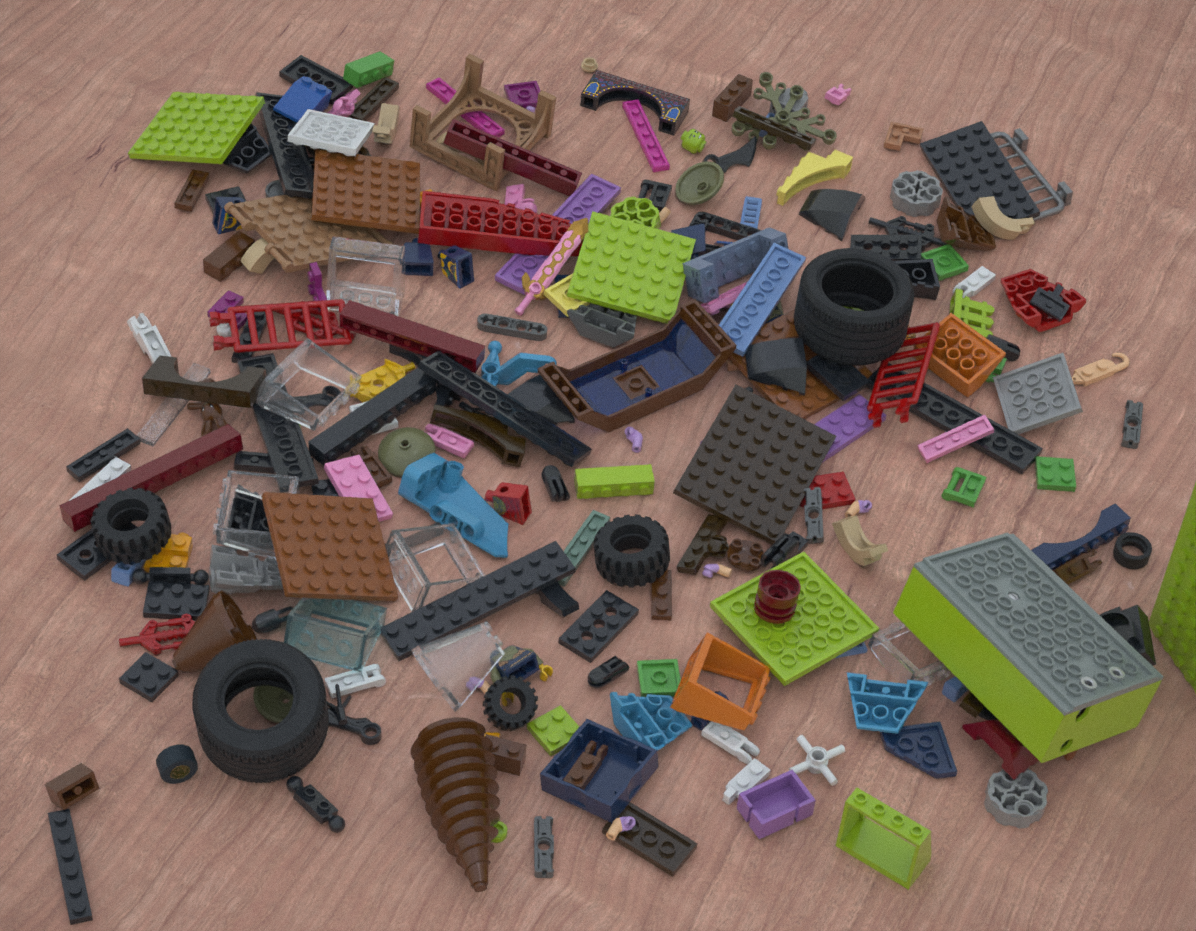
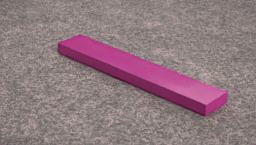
[426,77,505,137]
[622,100,670,172]

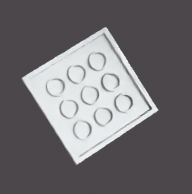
[288,109,375,156]

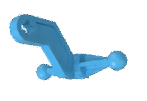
[481,340,557,387]

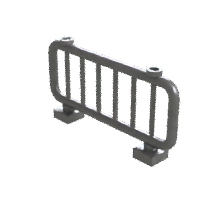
[990,128,1073,221]

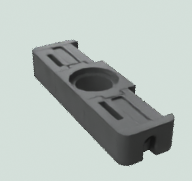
[1121,400,1143,449]
[804,487,824,544]
[534,816,554,878]

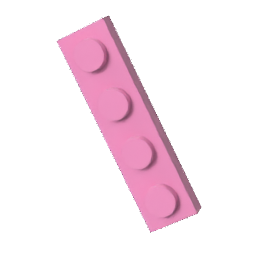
[918,415,994,463]

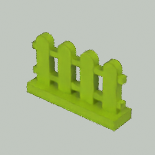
[949,288,994,338]

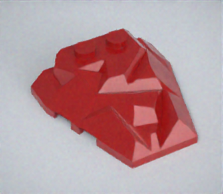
[1000,269,1086,332]

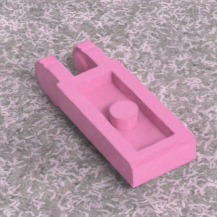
[424,424,474,458]

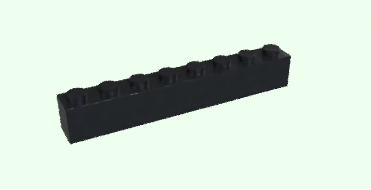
[308,368,437,466]

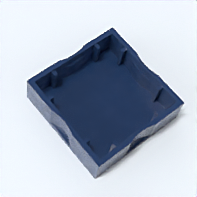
[540,719,659,823]

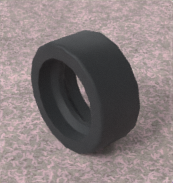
[1113,532,1152,569]

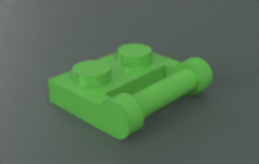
[941,467,987,508]

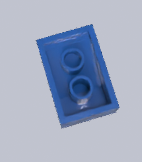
[273,76,332,123]

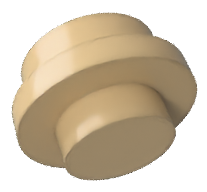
[581,57,598,73]

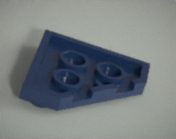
[880,722,957,779]

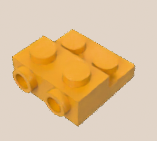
[144,532,193,572]

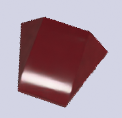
[962,720,1039,780]

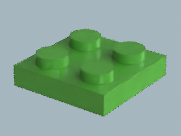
[921,244,969,281]
[1035,456,1076,492]
[636,659,681,697]

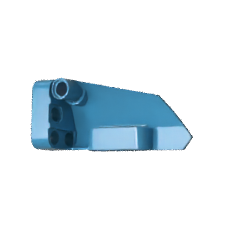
[398,453,508,558]

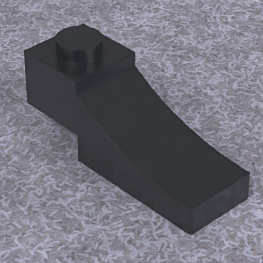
[536,582,580,617]

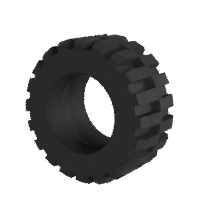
[91,488,172,564]
[593,514,670,588]

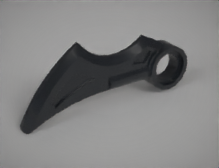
[702,136,757,173]
[270,386,341,414]
[328,708,382,745]

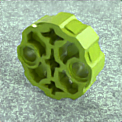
[610,197,661,229]

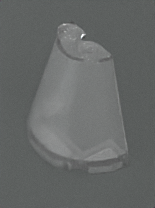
[411,621,505,712]

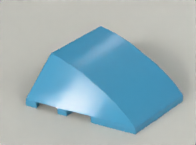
[847,672,928,734]
[610,692,692,751]

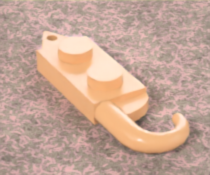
[1072,353,1130,387]

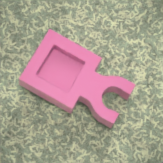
[824,84,852,105]

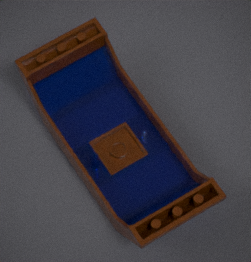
[537,299,737,432]

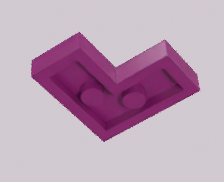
[307,262,328,311]
[207,290,247,331]

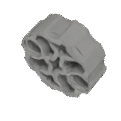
[890,170,943,217]
[984,769,1048,829]

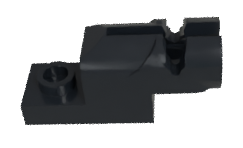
[760,531,809,569]

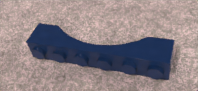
[1031,503,1131,570]

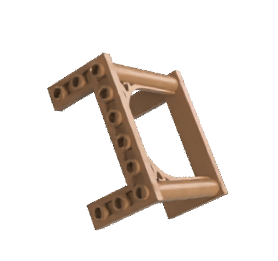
[409,54,557,192]

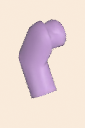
[624,427,643,453]

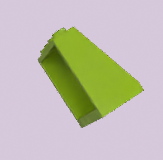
[835,787,931,890]

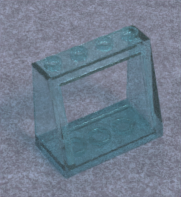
[284,598,387,672]

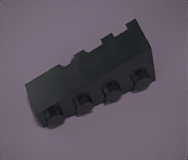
[894,259,940,300]

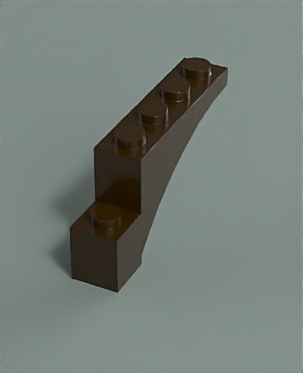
[430,404,526,468]

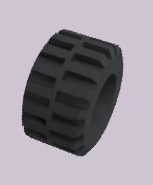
[483,675,538,731]

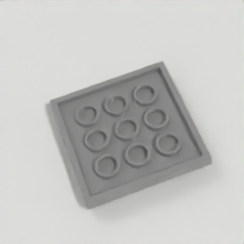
[993,353,1083,435]

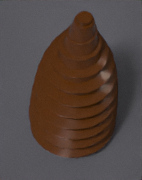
[410,717,500,892]

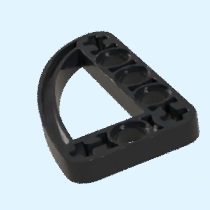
[688,212,762,254]

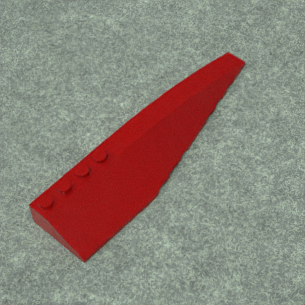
[418,191,584,256]

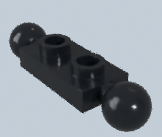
[132,567,209,585]
[286,776,345,833]

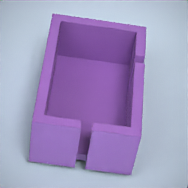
[737,769,816,839]

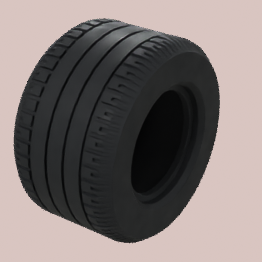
[794,248,914,366]
[192,639,329,783]

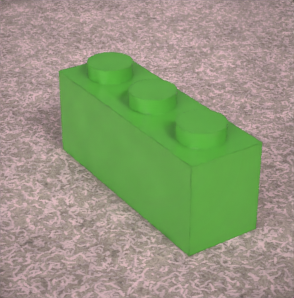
[343,51,395,88]

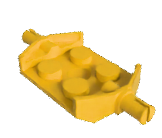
[341,359,416,403]

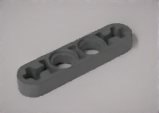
[477,313,547,341]

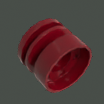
[754,570,801,624]

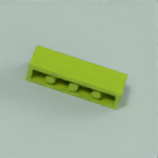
[574,464,655,499]

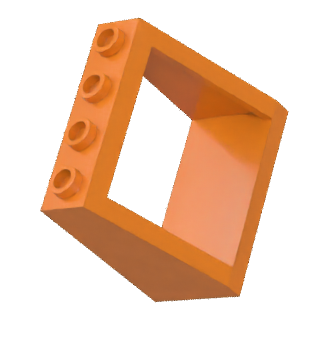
[670,632,771,731]

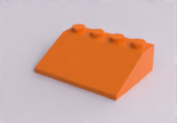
[913,313,1006,398]

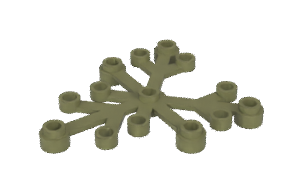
[731,72,837,151]

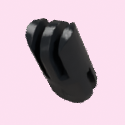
[987,334,1021,361]
[541,465,570,502]
[252,606,296,633]
[587,655,630,689]

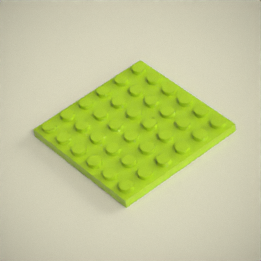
[128,92,265,164]
[567,211,696,324]
[710,552,880,686]

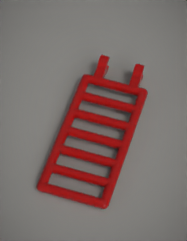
[209,299,352,353]
[867,322,940,428]

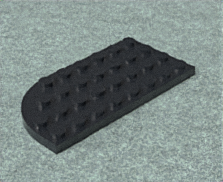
[920,121,1040,219]

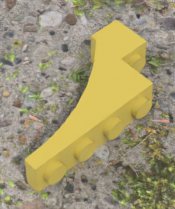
[776,150,853,206]

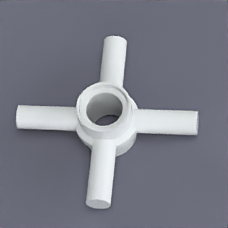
[789,735,845,786]

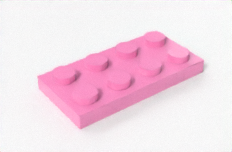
[700,281,748,316]
[324,455,393,522]

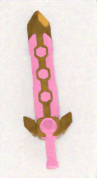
[514,218,588,316]

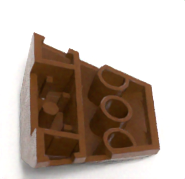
[936,196,996,251]

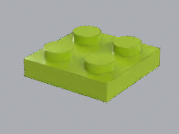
[527,705,579,757]

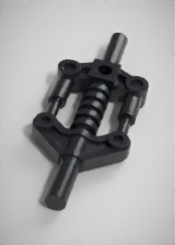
[868,216,953,252]

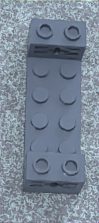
[683,227,788,303]

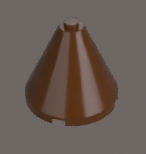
[172,590,257,673]

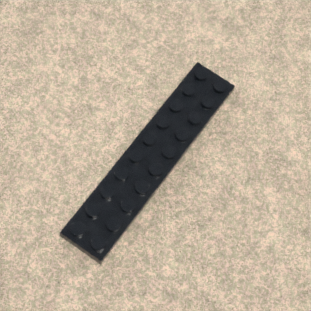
[255,92,314,199]
[418,351,592,467]
[237,353,319,491]
[867,363,1043,474]
[379,541,576,661]

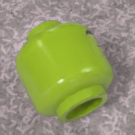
[680,129,707,154]

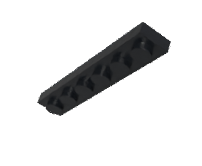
[48,809,93,925]

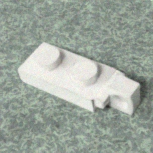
[722,758,771,805]

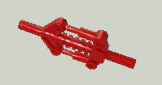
[271,301,356,340]
[119,614,195,655]

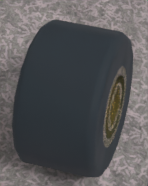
[156,744,198,784]

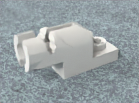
[127,313,172,364]

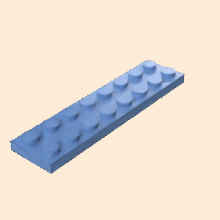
[719,243,806,357]

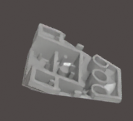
[209,545,283,594]

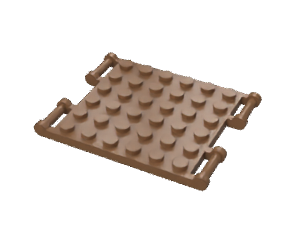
[224,195,395,273]

